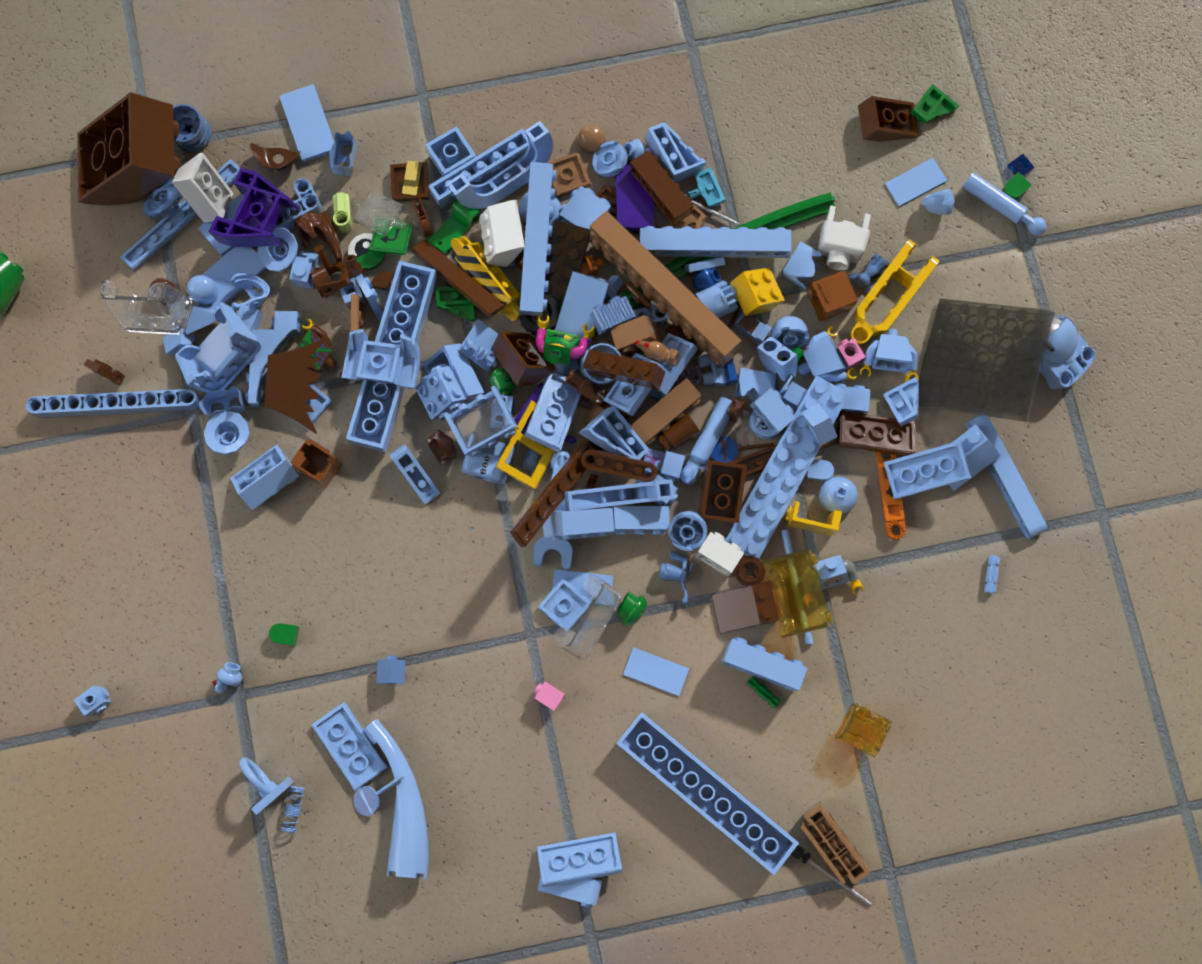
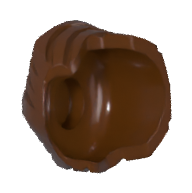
[427,429,457,465]

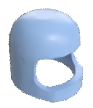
[187,275,218,306]

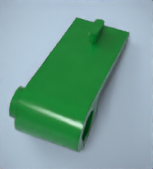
[428,200,481,255]

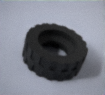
[519,293,560,335]

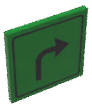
[369,221,413,255]

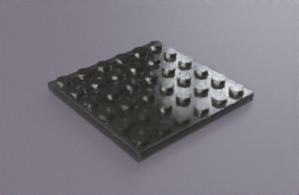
[918,298,1055,422]

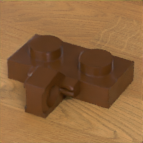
[84,359,125,385]

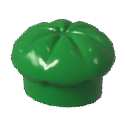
[616,591,647,626]

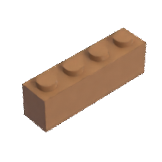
[630,378,701,445]

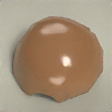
[577,124,606,153]

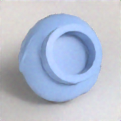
[624,139,654,161]
[212,662,242,693]

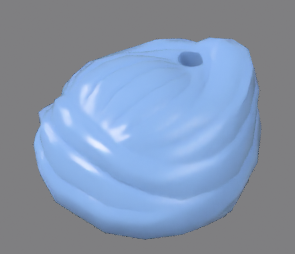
[922,189,955,215]

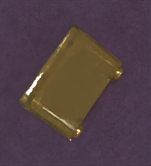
[763,549,833,638]

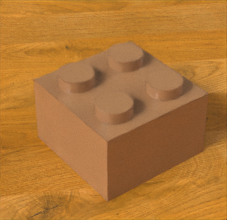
[610,315,662,357]

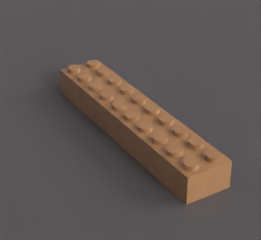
[590,211,742,368]

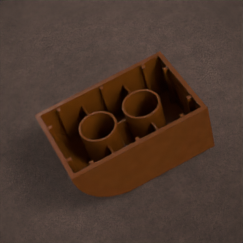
[77,92,180,205]

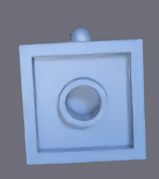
[239,757,293,815]

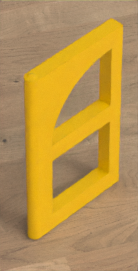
[495,400,555,490]

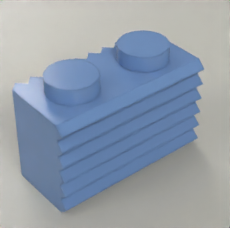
[590,296,636,335]

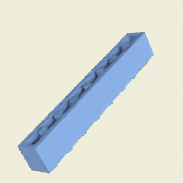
[519,162,556,316]
[640,226,791,258]

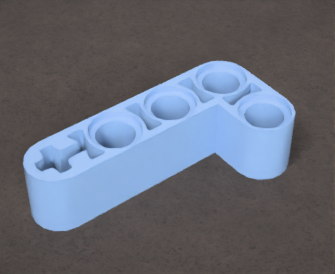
[275,178,322,230]

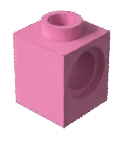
[837,338,865,371]
[534,682,565,711]

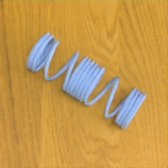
[281,786,305,833]

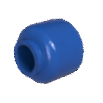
[693,267,721,291]

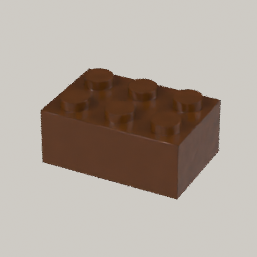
[698,459,747,523]

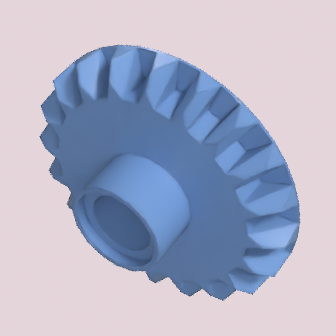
[143,180,183,218]

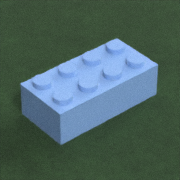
[721,637,807,692]

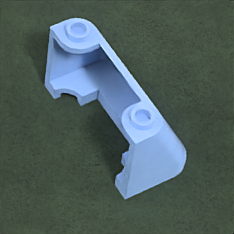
[175,302,261,393]

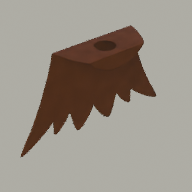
[264,338,324,434]

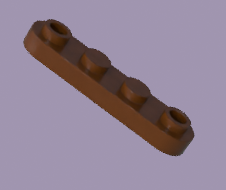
[581,449,658,482]

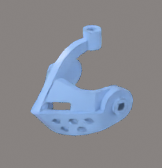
[230,273,270,313]

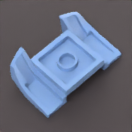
[341,329,420,389]

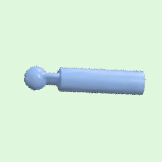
[962,172,1047,235]
[680,397,732,485]

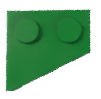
[910,84,959,124]
[436,286,475,322]

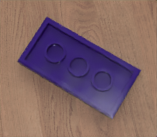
[615,161,654,231]

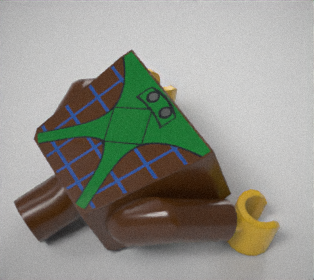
[295,319,337,372]

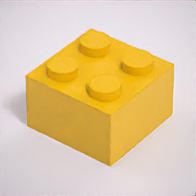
[730,267,785,316]

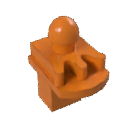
[580,255,604,276]

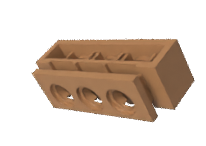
[801,801,870,885]

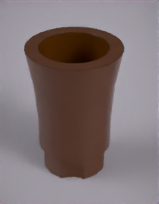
[657,413,701,452]

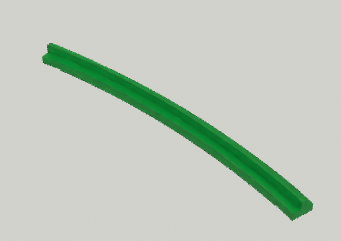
[609,192,837,310]

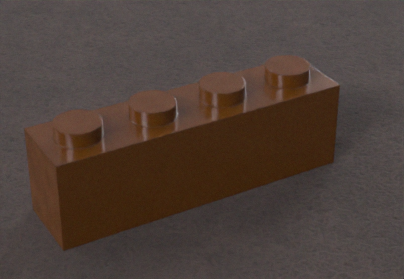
[629,150,693,226]
[583,349,665,390]

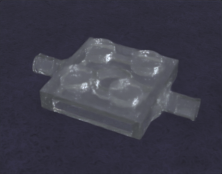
[350,191,407,236]

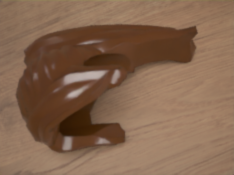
[294,211,343,263]

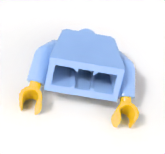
[797,326,857,382]
[859,329,919,382]

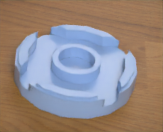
[592,141,628,177]

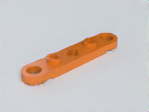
[876,452,906,540]

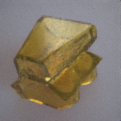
[835,703,892,757]

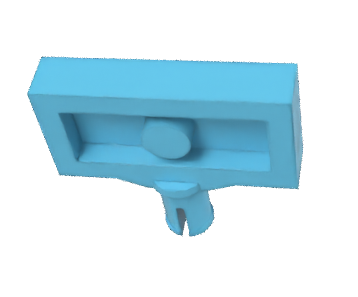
[688,167,726,208]

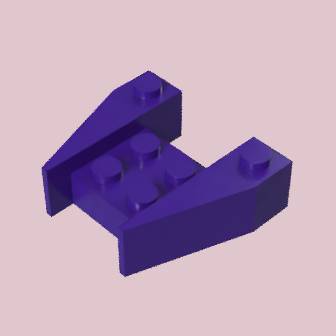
[208,167,299,247]

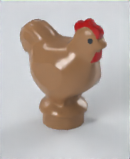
[634,340,679,366]

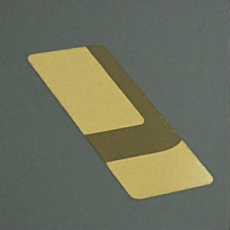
[402,160,422,195]

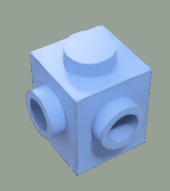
[74,686,111,716]

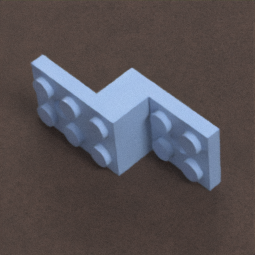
[604,333,698,416]

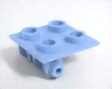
[458,319,498,372]

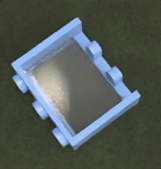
[443,386,519,457]

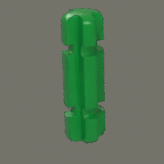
[746,676,781,708]

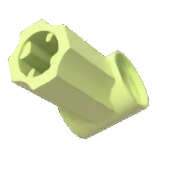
[333,192,353,233]

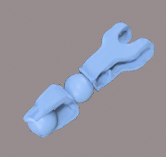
[533,451,573,570]

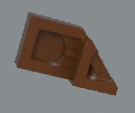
[726,398,745,423]

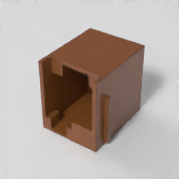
[806,270,858,322]
[290,439,342,487]

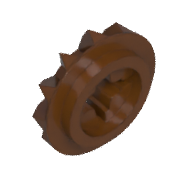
[735,556,766,586]

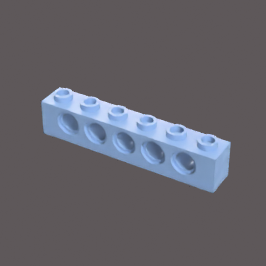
[428,129,528,209]

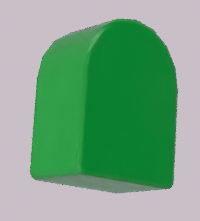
[1002,172,1031,200]
[269,623,299,646]

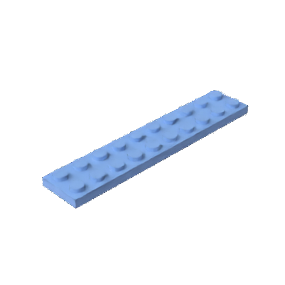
[725,376,850,558]

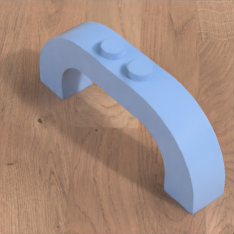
[447,121,553,209]

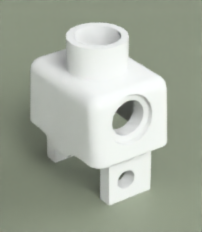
[818,206,871,271]

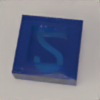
[1007,154,1035,177]

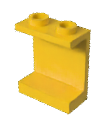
[785,501,842,536]

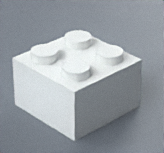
[695,532,744,577]

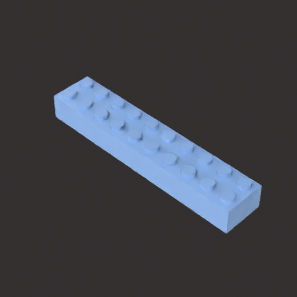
[346,261,438,453]
[616,712,799,875]

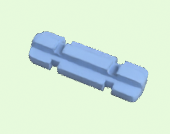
[984,555,1000,594]

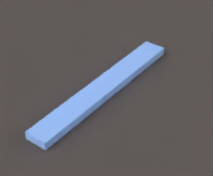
[120,159,240,272]

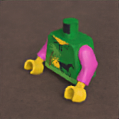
[536,315,595,365]

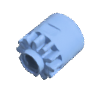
[694,280,738,318]

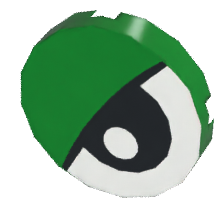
[348,233,386,270]

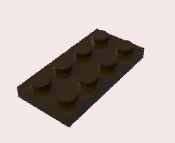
[544,220,590,301]

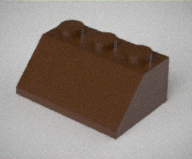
[491,331,556,386]

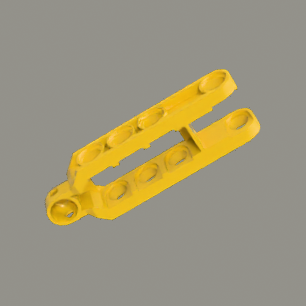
[850,239,939,346]

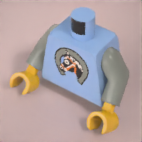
[804,555,864,608]

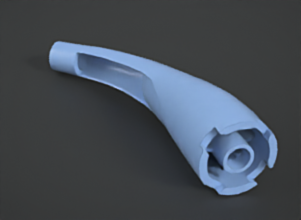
[363,719,429,879]

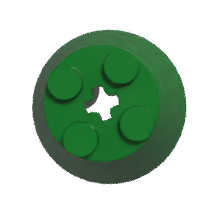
[0,251,25,318]

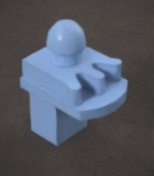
[597,276,624,301]

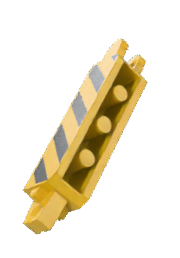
[451,236,521,322]

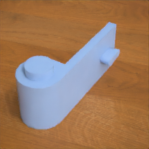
[538,877,602,908]

